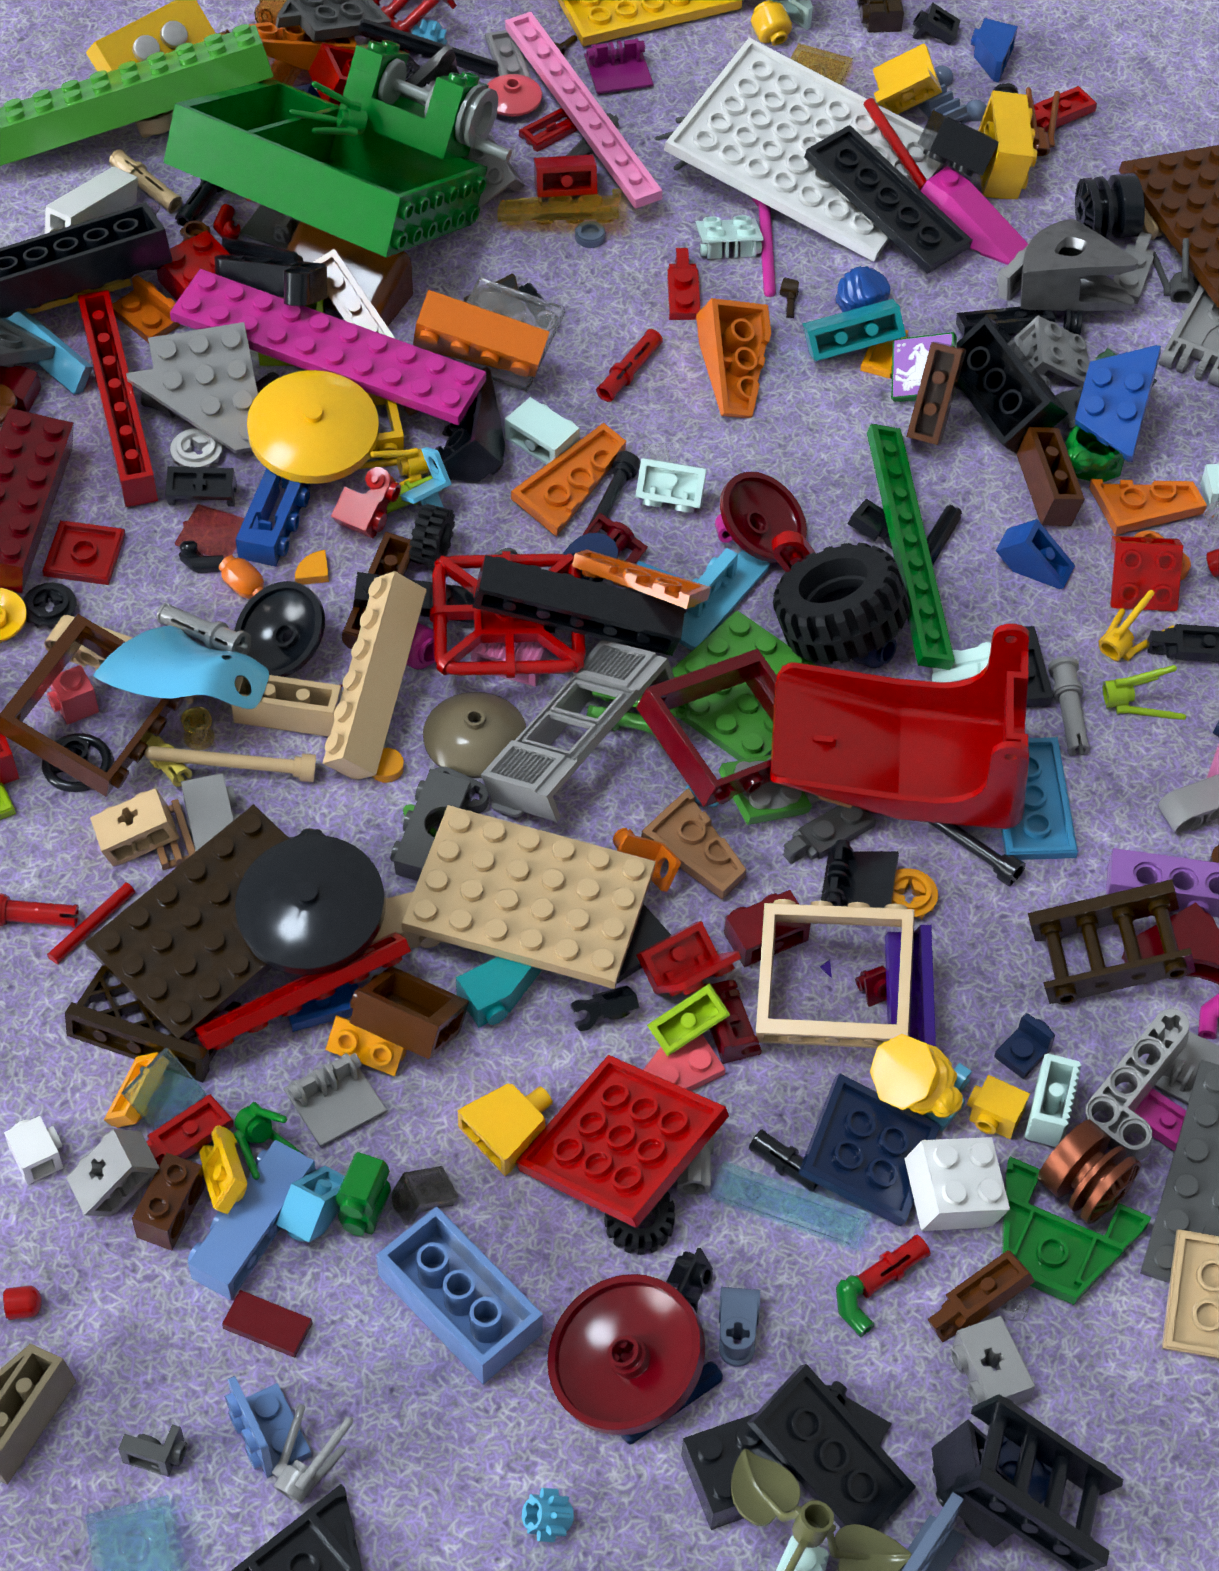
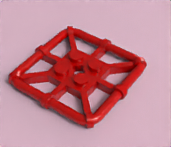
[429,551,586,678]

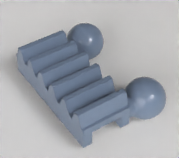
[917,65,986,124]

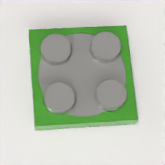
[718,755,812,825]

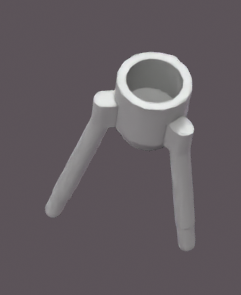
[272,1404,353,1504]

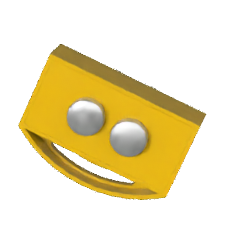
[86,0,216,72]

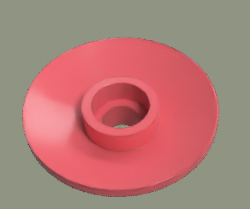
[487,74,542,117]

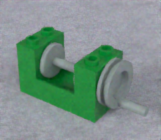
[337,40,512,161]

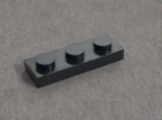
[956,306,1056,337]

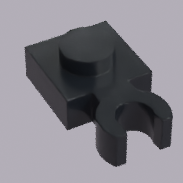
[848,499,892,549]

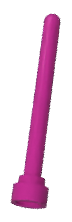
[752,198,776,297]

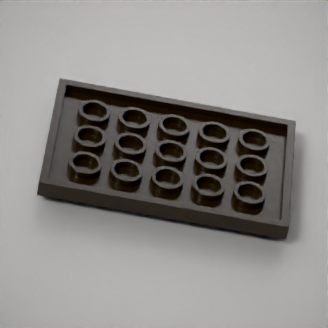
[85,804,290,1041]

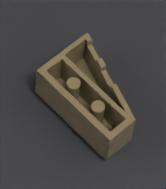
[0,1344,76,1485]

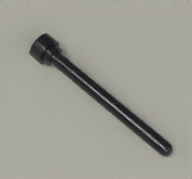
[587,451,641,533]
[928,822,1026,887]

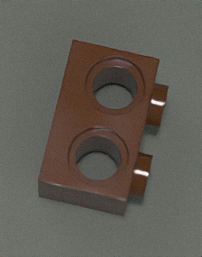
[132,1153,206,1251]

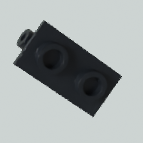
[666,1248,713,1313]

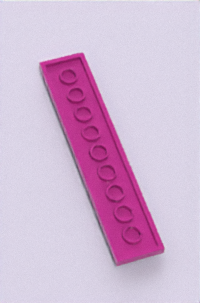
[170,269,486,425]

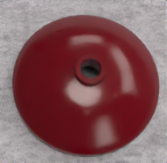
[720,472,807,563]

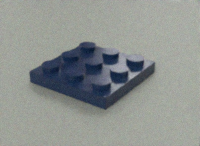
[798,1073,940,1226]

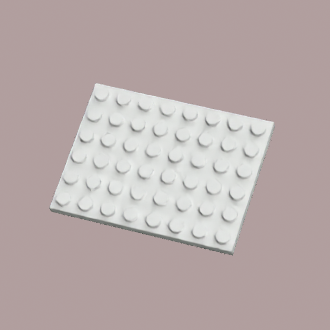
[664,38,943,262]

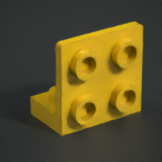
[873,44,942,115]

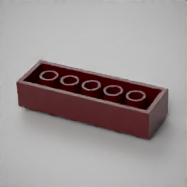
[0,408,74,594]

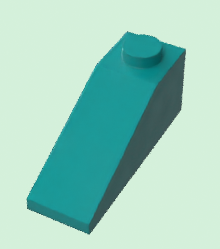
[456,957,543,1028]

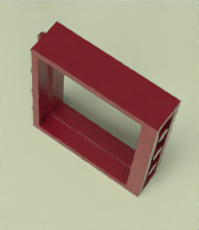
[636,648,777,807]

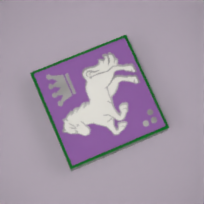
[891,332,957,402]

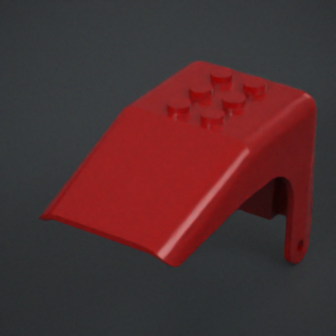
[770,623,1029,829]

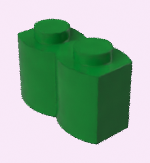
[336,1152,391,1236]

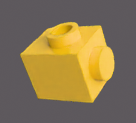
[967,1075,1030,1140]

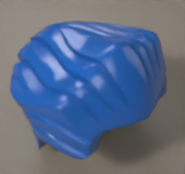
[836,266,891,312]

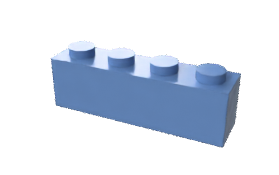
[188,1140,316,1300]

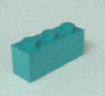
[802,299,906,361]

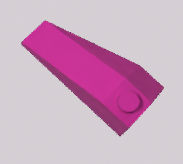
[921,166,1028,265]

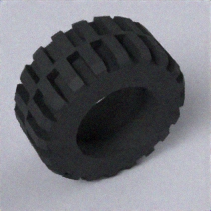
[773,543,910,664]

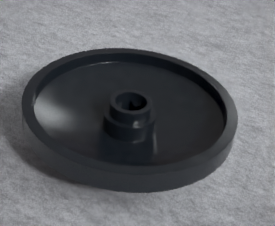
[235,835,386,975]

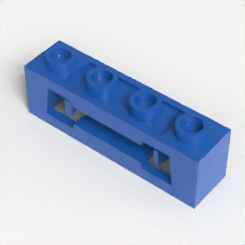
[236,468,311,567]

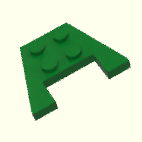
[1001,1156,1151,1305]

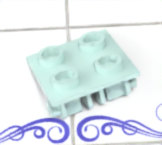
[695,215,763,259]

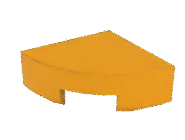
[295,550,329,585]

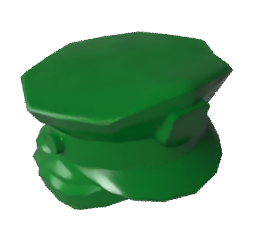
[1065,426,1125,482]

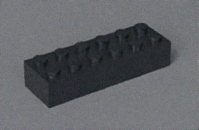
[0,202,173,318]

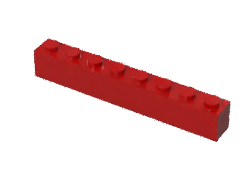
[77,290,158,507]

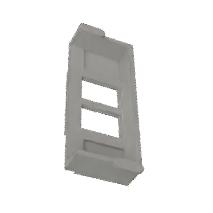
[481,639,675,822]

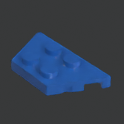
[1075,345,1161,462]

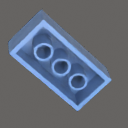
[376,1206,543,1385]

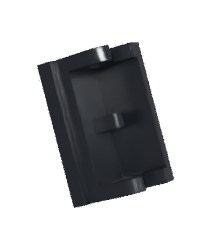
[165,466,237,507]

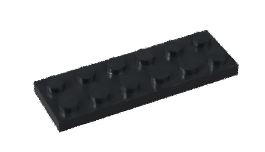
[804,125,973,274]

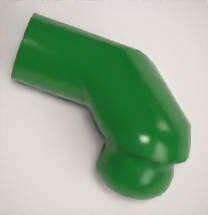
[836,1275,875,1337]

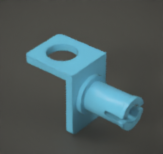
[400,447,452,508]

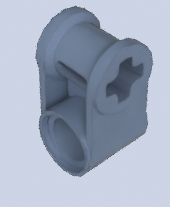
[719,1287,761,1367]

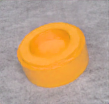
[372,748,404,783]

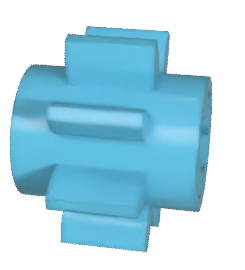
[411,19,447,45]
[522,1488,574,1542]

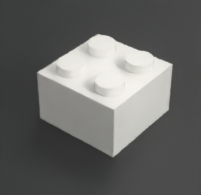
[905,1137,1010,1231]

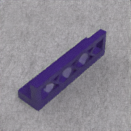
[885,925,936,1046]

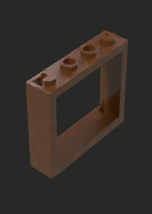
[0,614,186,797]

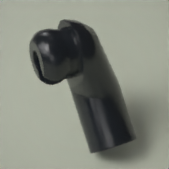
[179,541,224,573]

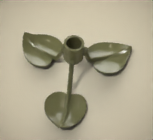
[731,1449,912,1571]

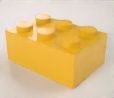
[978,90,1037,199]

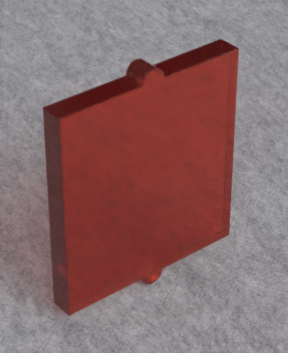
[175,504,244,558]

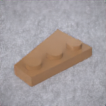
[641,788,746,899]

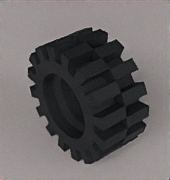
[409,504,455,567]
[604,1191,675,1255]

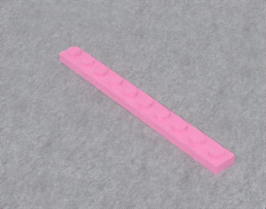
[505,12,662,209]

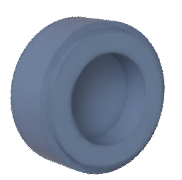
[575,221,605,248]

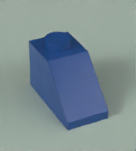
[971,18,1018,83]
[996,519,1075,589]

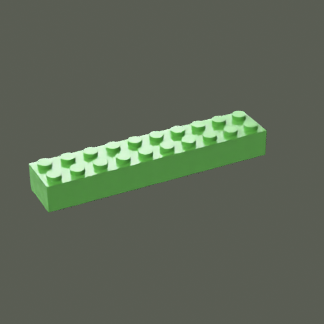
[0,24,274,166]

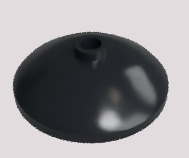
[234,581,325,677]

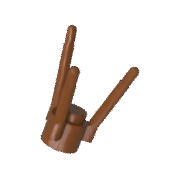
[1026,87,1060,156]

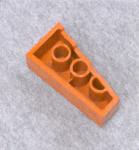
[413,289,550,377]

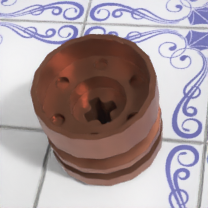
[1037,1119,1142,1224]

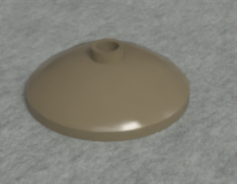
[423,692,526,778]

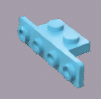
[679,548,770,650]

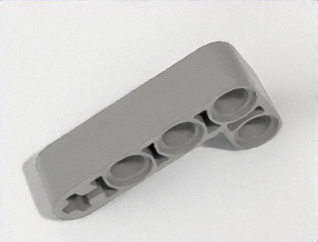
[1086,1008,1189,1161]

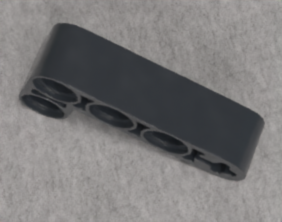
[214,254,328,306]

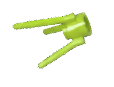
[1102,665,1186,720]

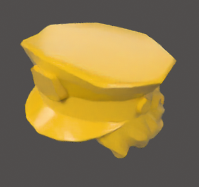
[870,1034,963,1118]

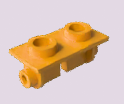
[325,1015,407,1076]

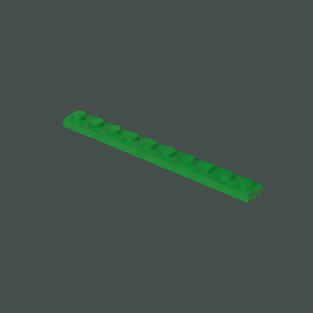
[867,423,955,670]

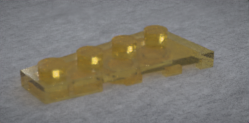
[497,188,623,225]

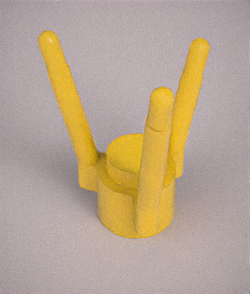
[359,448,429,486]
[1098,590,1174,661]

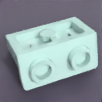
[635,458,707,513]

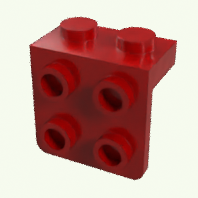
[636,921,742,997]

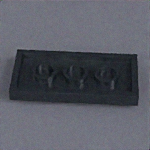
[747,1364,916,1530]

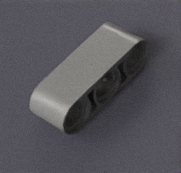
[1158,774,1219,836]

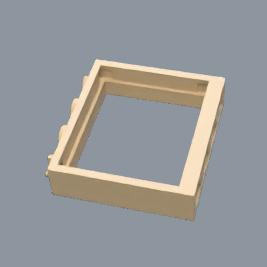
[756,899,915,1048]

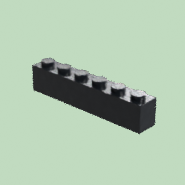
[472,555,685,656]

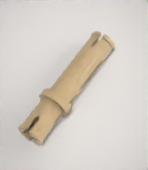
[109,149,183,213]

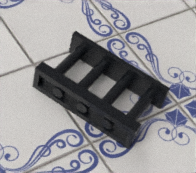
[952,1394,1124,1571]

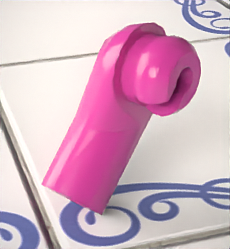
[1198,993,1219,1039]

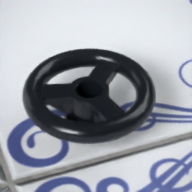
[42,733,112,792]

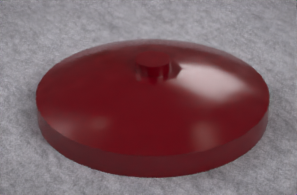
[547,1274,705,1435]

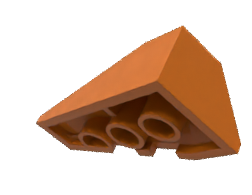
[696,298,771,418]

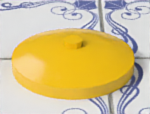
[247,370,379,484]

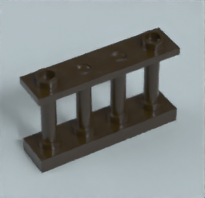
[1028,879,1196,1005]

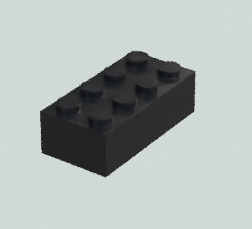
[957,316,1069,454]

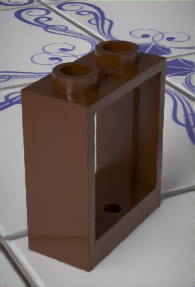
[350,966,469,1059]

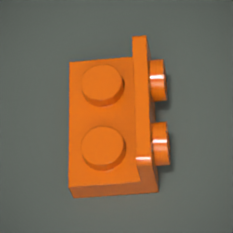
[112,275,180,343]

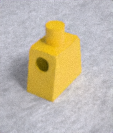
[457,1083,553,1176]

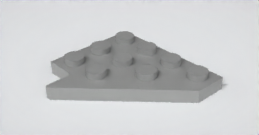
[126,322,258,454]

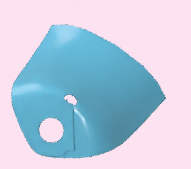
[93,625,269,709]

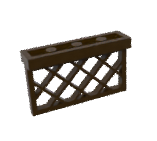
[65,965,241,1083]

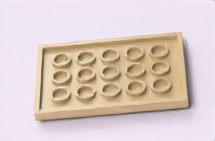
[402,805,656,989]

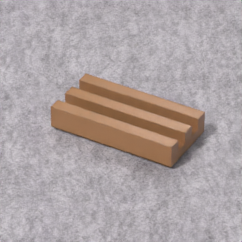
[156,799,195,870]

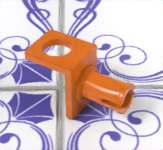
[613,828,681,892]

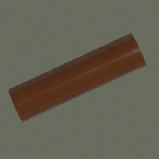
[342,531,412,649]

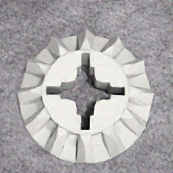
[170,428,223,467]

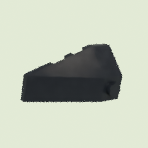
[429,366,505,481]

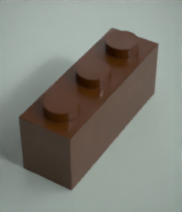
[906,341,966,445]
[1016,427,1085,526]

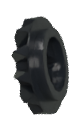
[23,582,77,629]

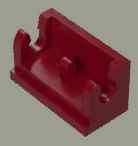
[701,980,762,1064]

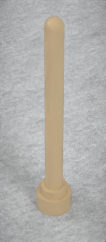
[145,746,316,782]

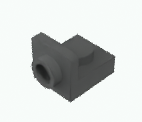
[118,1424,187,1477]

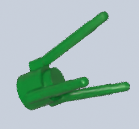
[289,81,368,137]
[233,1102,304,1180]

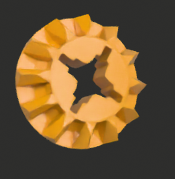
[892,868,938,920]

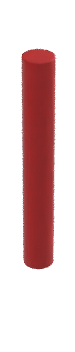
[47,882,135,965]

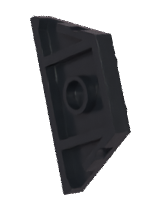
[231,1484,362,1571]

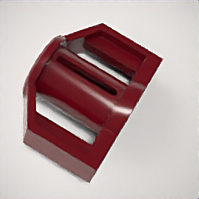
[583,513,648,564]

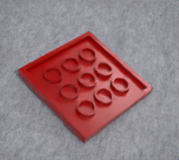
[515,1055,729,1228]

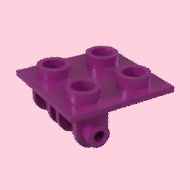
[584,38,654,94]

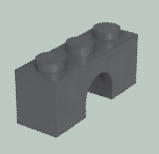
[390,769,473,881]

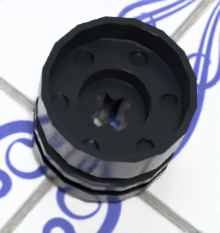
[1075,173,1145,239]

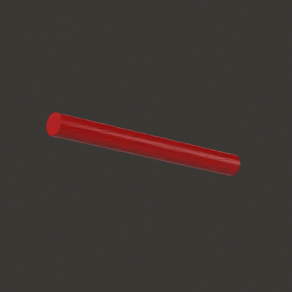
[863,98,927,191]

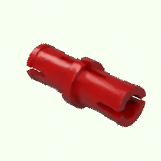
[856,1235,931,1298]

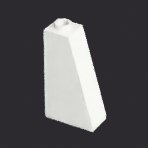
[45,166,138,234]

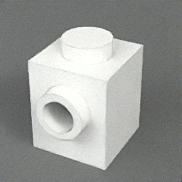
[4,1116,63,1185]

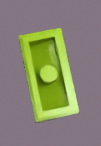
[647,983,730,1056]

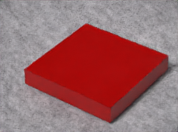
[42,520,126,585]

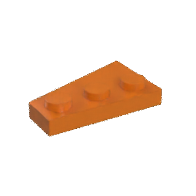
[1089,479,1207,535]

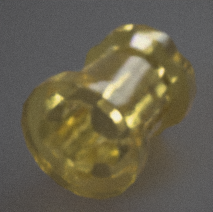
[180,706,215,750]

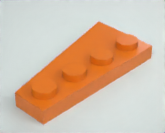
[572,549,711,609]

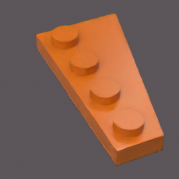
[511,423,626,537]

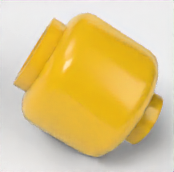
[751,0,792,46]

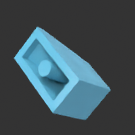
[276,1166,345,1242]

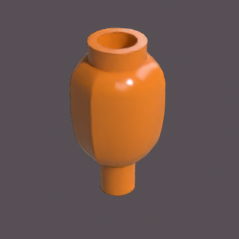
[219,555,264,599]

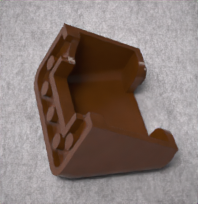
[286,221,413,327]

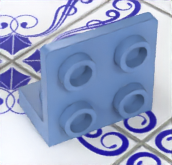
[224,1376,312,1478]

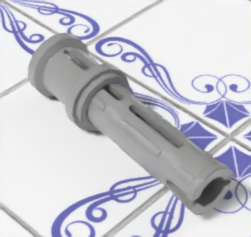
[156,603,252,655]
[1048,656,1090,756]

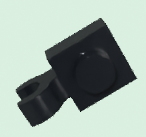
[570,985,639,1031]

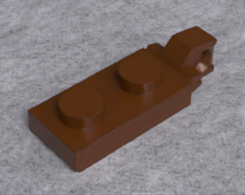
[927,1250,1035,1342]

